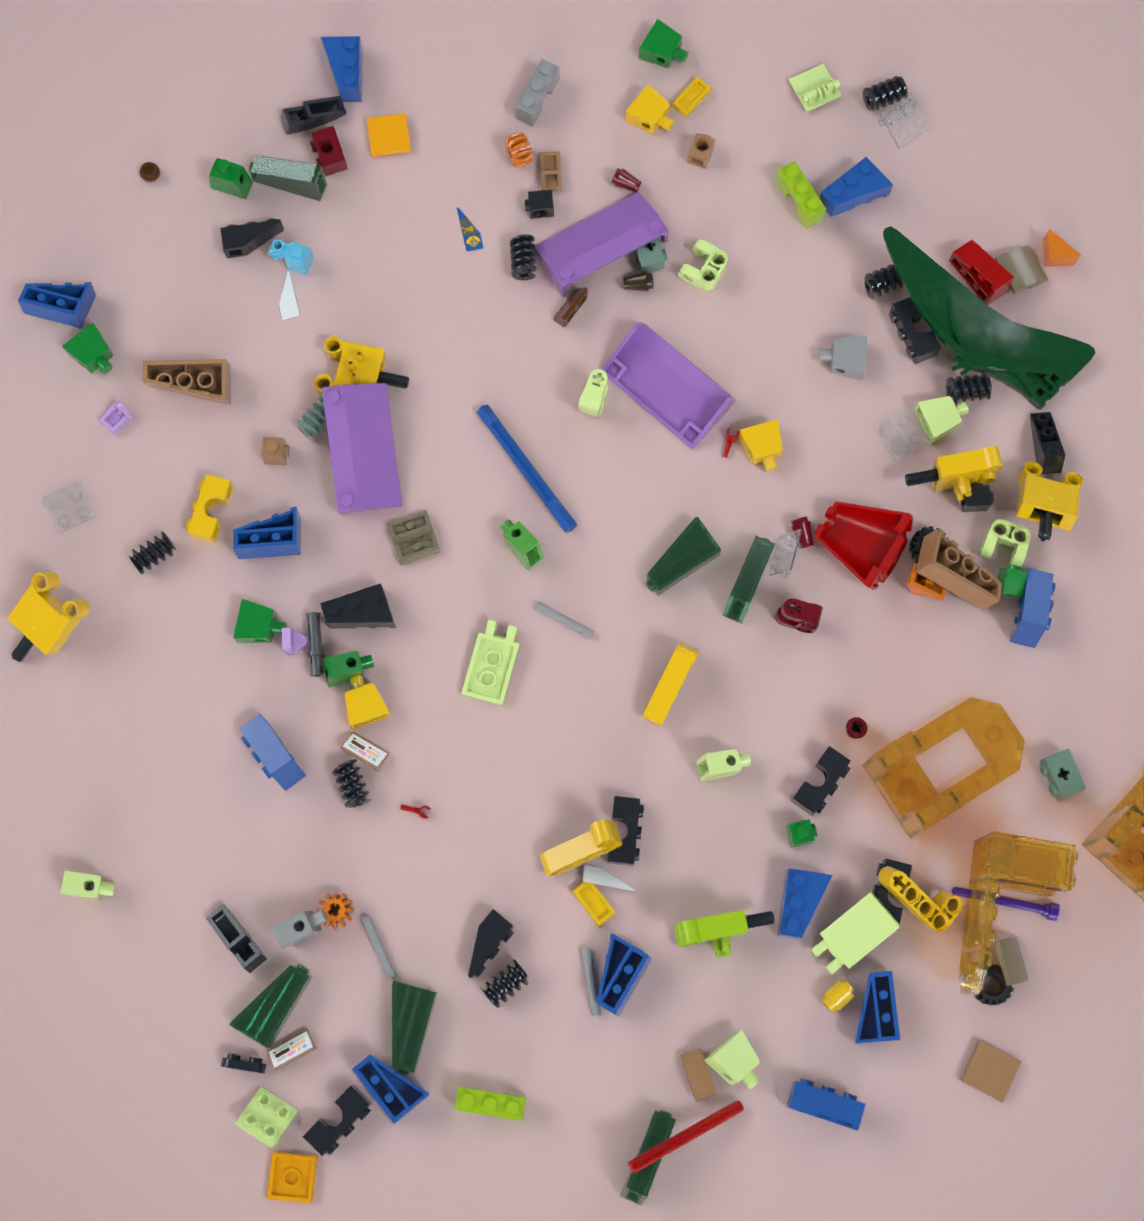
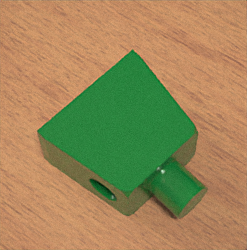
[639,19,689,68]
[209,158,253,199]
[62,322,113,374]
[233,599,287,643]
[323,651,374,688]

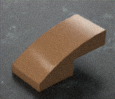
[540,151,562,191]
[680,1048,717,1102]

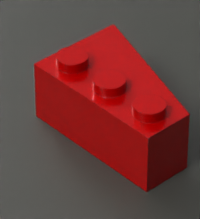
[949,240,1015,305]

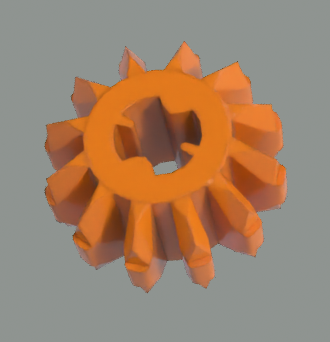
[505,132,533,168]
[316,891,355,930]

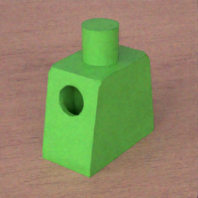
[500,520,544,570]

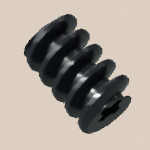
[863,76,908,111]
[510,235,537,281]
[864,264,904,299]
[946,374,992,403]
[129,531,177,574]
[332,759,372,808]
[481,959,529,1008]

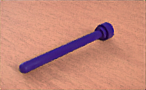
[952,887,1060,921]

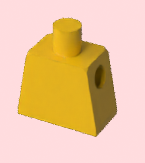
[625,84,675,134]
[738,419,783,472]
[345,675,391,730]

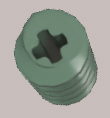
[296,396,326,442]

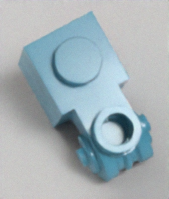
[268,240,314,276]

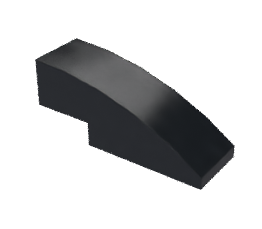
[281,96,346,135]
[206,904,267,973]

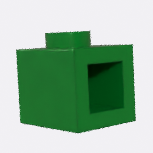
[997,565,1028,597]
[786,819,817,848]

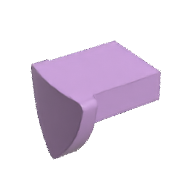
[99,401,134,435]
[282,628,309,655]

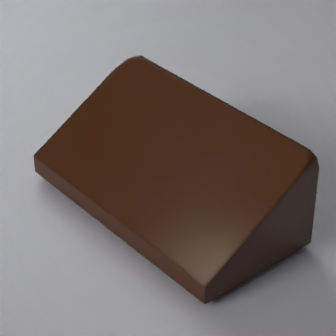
[553,287,588,327]

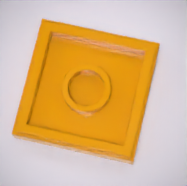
[367,113,411,157]
[267,1152,318,1204]

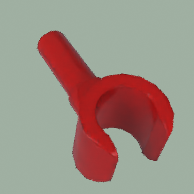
[722,428,739,458]
[400,805,431,819]

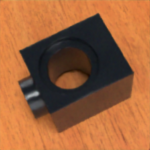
[525,189,554,219]

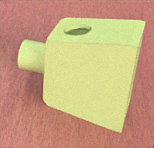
[914,396,969,444]
[696,749,751,782]
[61,871,115,899]
[704,1030,760,1089]

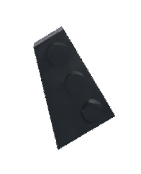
[320,583,396,629]

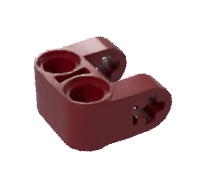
[775,598,823,633]

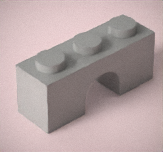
[515,59,560,126]

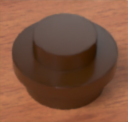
[140,162,160,182]

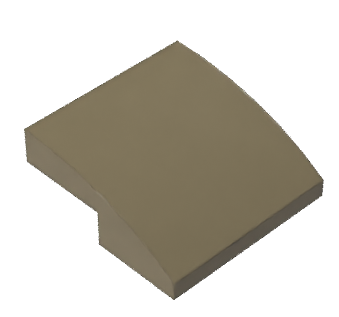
[995,246,1048,295]
[387,510,441,565]
[994,936,1029,986]

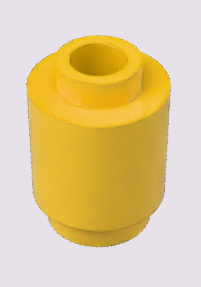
[821,980,855,1013]

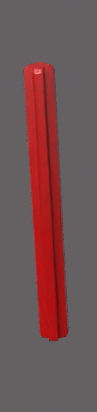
[628,1100,744,1173]

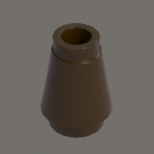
[624,271,654,291]

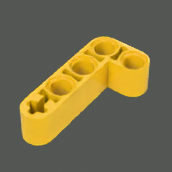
[642,641,700,726]
[539,819,623,877]
[878,866,963,932]

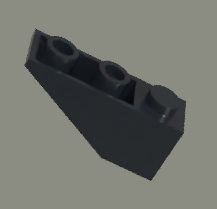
[220,218,284,258]
[1030,412,1066,474]
[468,909,514,979]

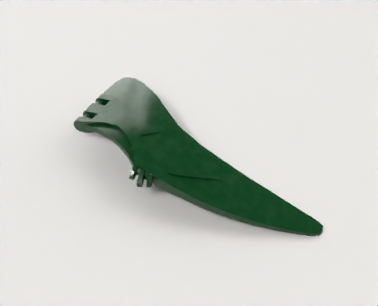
[883,226,1096,410]

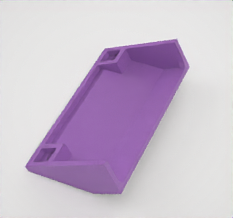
[535,191,669,297]
[601,322,736,449]
[322,383,402,514]

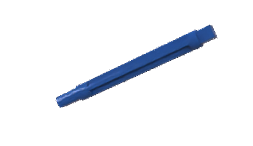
[476,404,577,533]

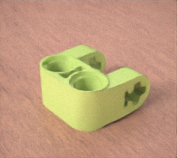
[678,239,728,291]
[579,369,608,418]
[979,519,1031,567]

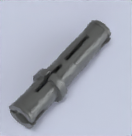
[306,612,324,677]

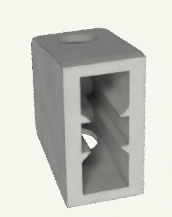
[819,336,867,380]
[271,909,328,948]

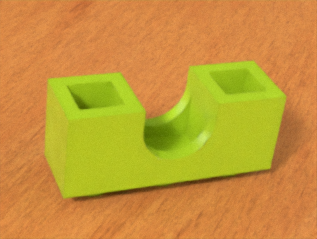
[775,161,826,229]
[455,1086,527,1121]

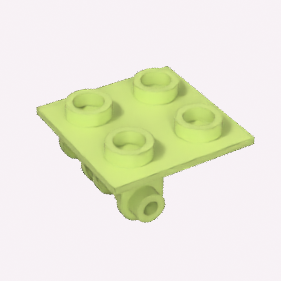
[789,64,842,112]
[235,1087,298,1148]

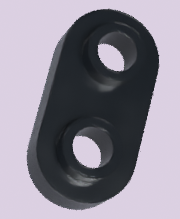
[221,1053,266,1073]

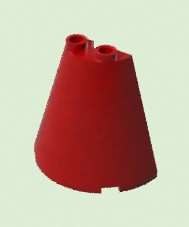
[814,501,913,590]

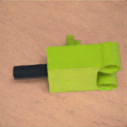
[673,910,775,958]

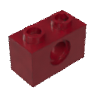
[310,126,348,176]

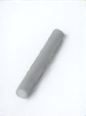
[535,602,594,639]
[361,916,396,980]
[581,948,601,1016]

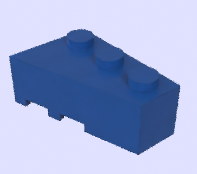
[321,36,363,102]
[1010,568,1056,648]
[855,971,900,1044]

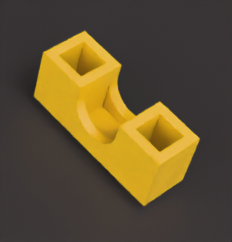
[186,474,234,544]

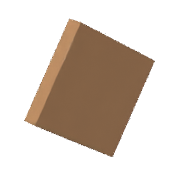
[960,1040,1021,1103]

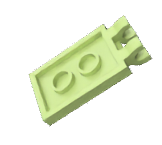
[461,620,520,706]
[812,891,901,974]

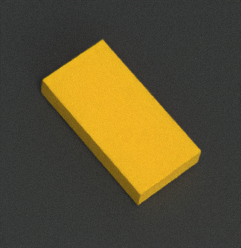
[671,76,712,118]
[572,882,616,927]

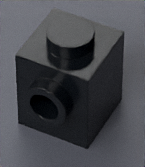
[961,483,994,512]

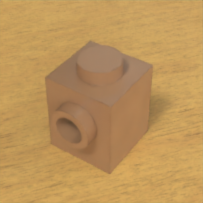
[261,437,290,465]

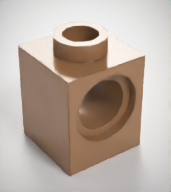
[687,133,715,169]

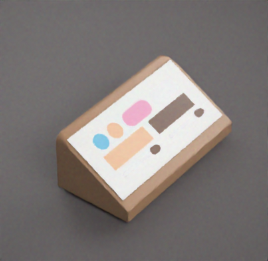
[341,731,390,772]
[267,1029,317,1071]

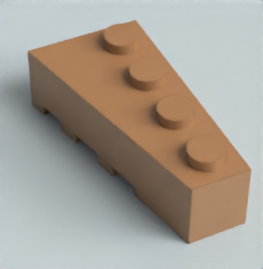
[143,359,231,405]
[916,528,1003,610]

